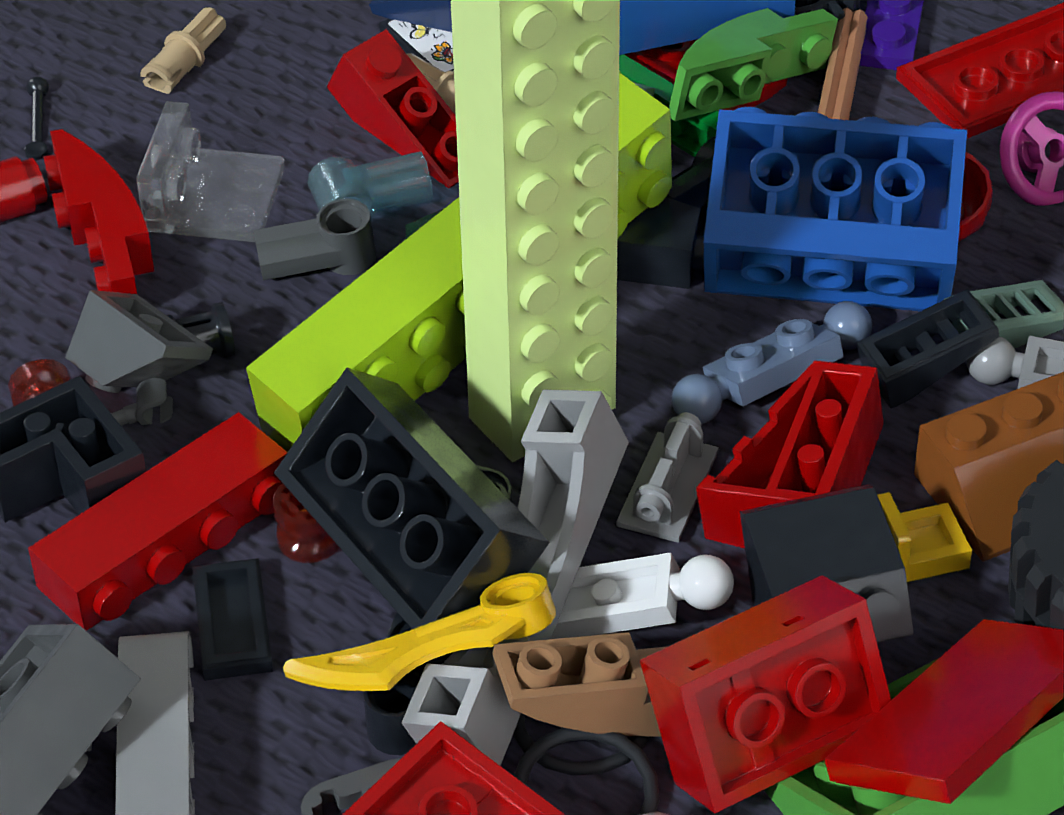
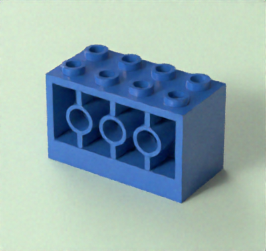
[703,107,967,311]

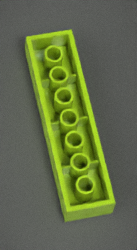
[246,72,672,452]

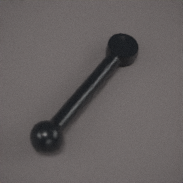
[24,76,49,161]

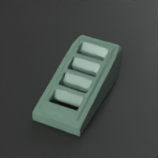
[943,280,1064,349]

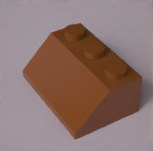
[914,372,1064,562]

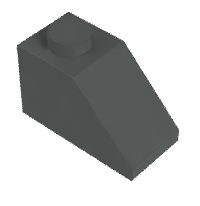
[65,290,213,393]

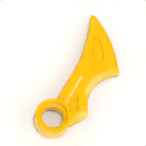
[283,573,556,691]

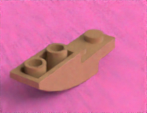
[492,632,667,737]

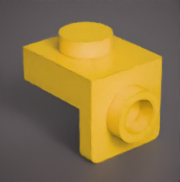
[877,492,972,582]

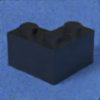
[0,376,146,523]

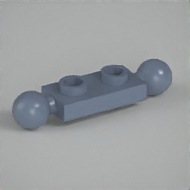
[672,301,873,424]

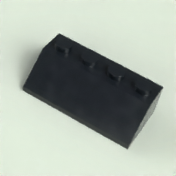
[274,367,550,629]

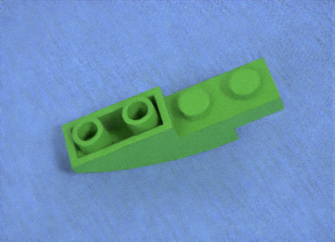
[669,8,838,121]

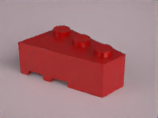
[696,360,884,549]

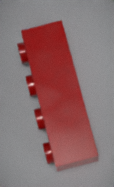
[28,412,292,631]

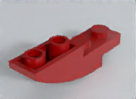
[43,129,154,294]

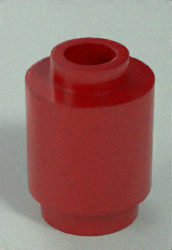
[0,156,47,223]

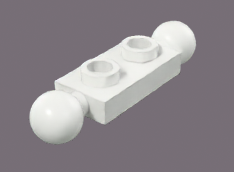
[551,553,734,639]

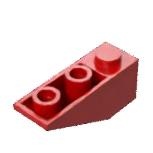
[327,29,459,188]

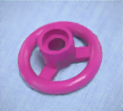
[1000,92,1064,206]

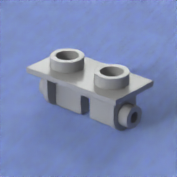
[616,412,719,543]

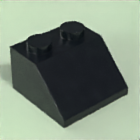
[740,484,914,642]

